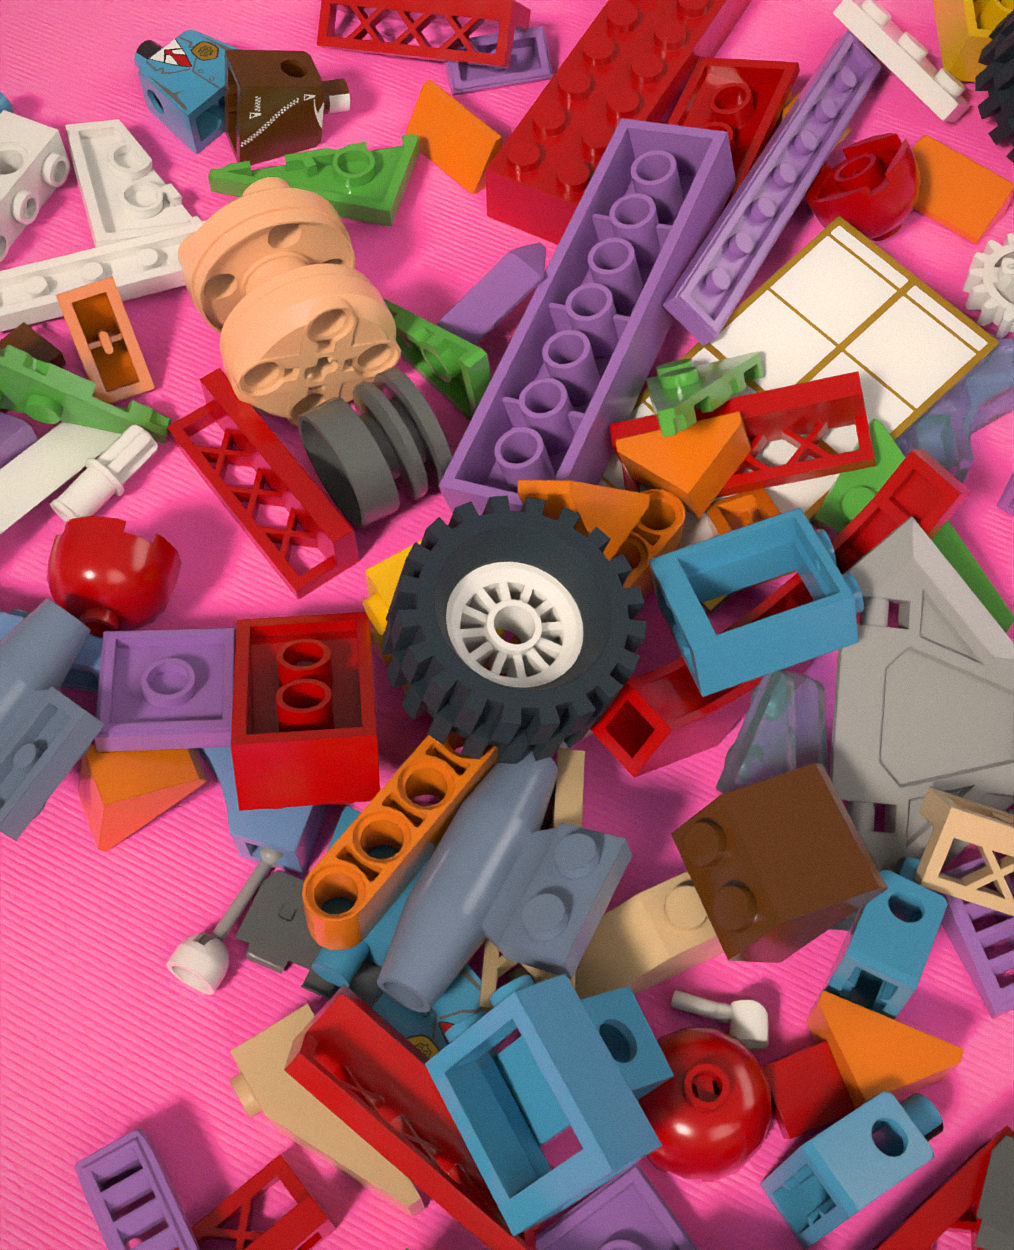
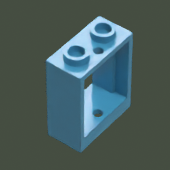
[648,508,864,697]
[425,973,662,1237]

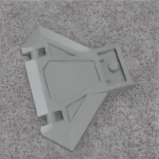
[829,517,1014,871]

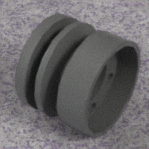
[297,368,452,530]

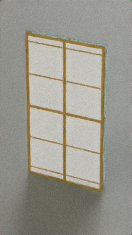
[599,216,1000,615]

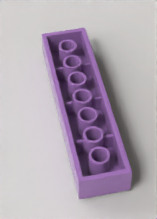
[439,118,736,516]

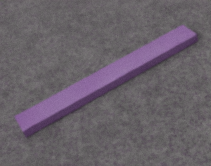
[662,30,882,346]

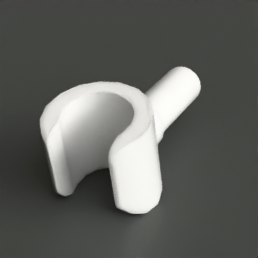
[671,990,769,1050]

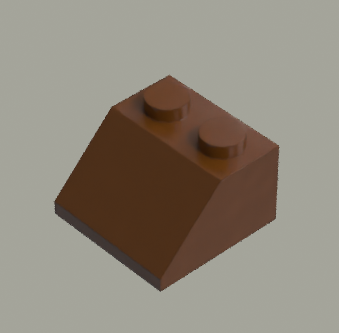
[671,763,888,963]

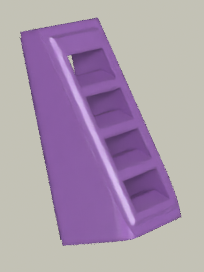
[932,853,1014,1019]
[74,1129,200,1250]

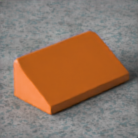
[406,79,502,194]
[912,135,1014,245]

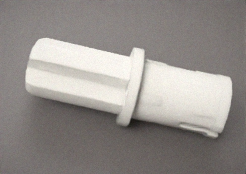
[50,424,158,522]

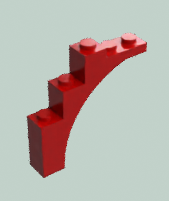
[590,449,971,778]

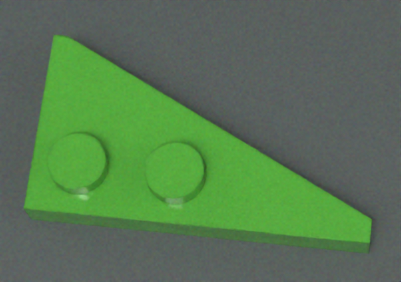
[208,134,420,227]
[383,298,492,421]
[0,344,171,444]
[646,351,764,438]
[810,418,1014,633]

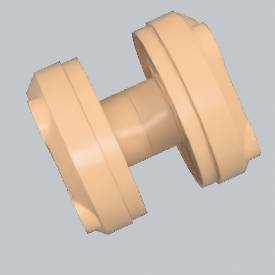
[177,177,401,427]

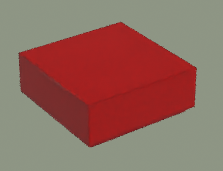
[762,1040,855,1139]

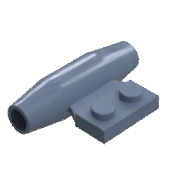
[0,598,105,841]
[377,745,633,1013]

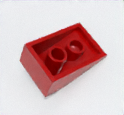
[231,612,380,811]

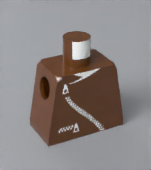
[225,49,350,165]

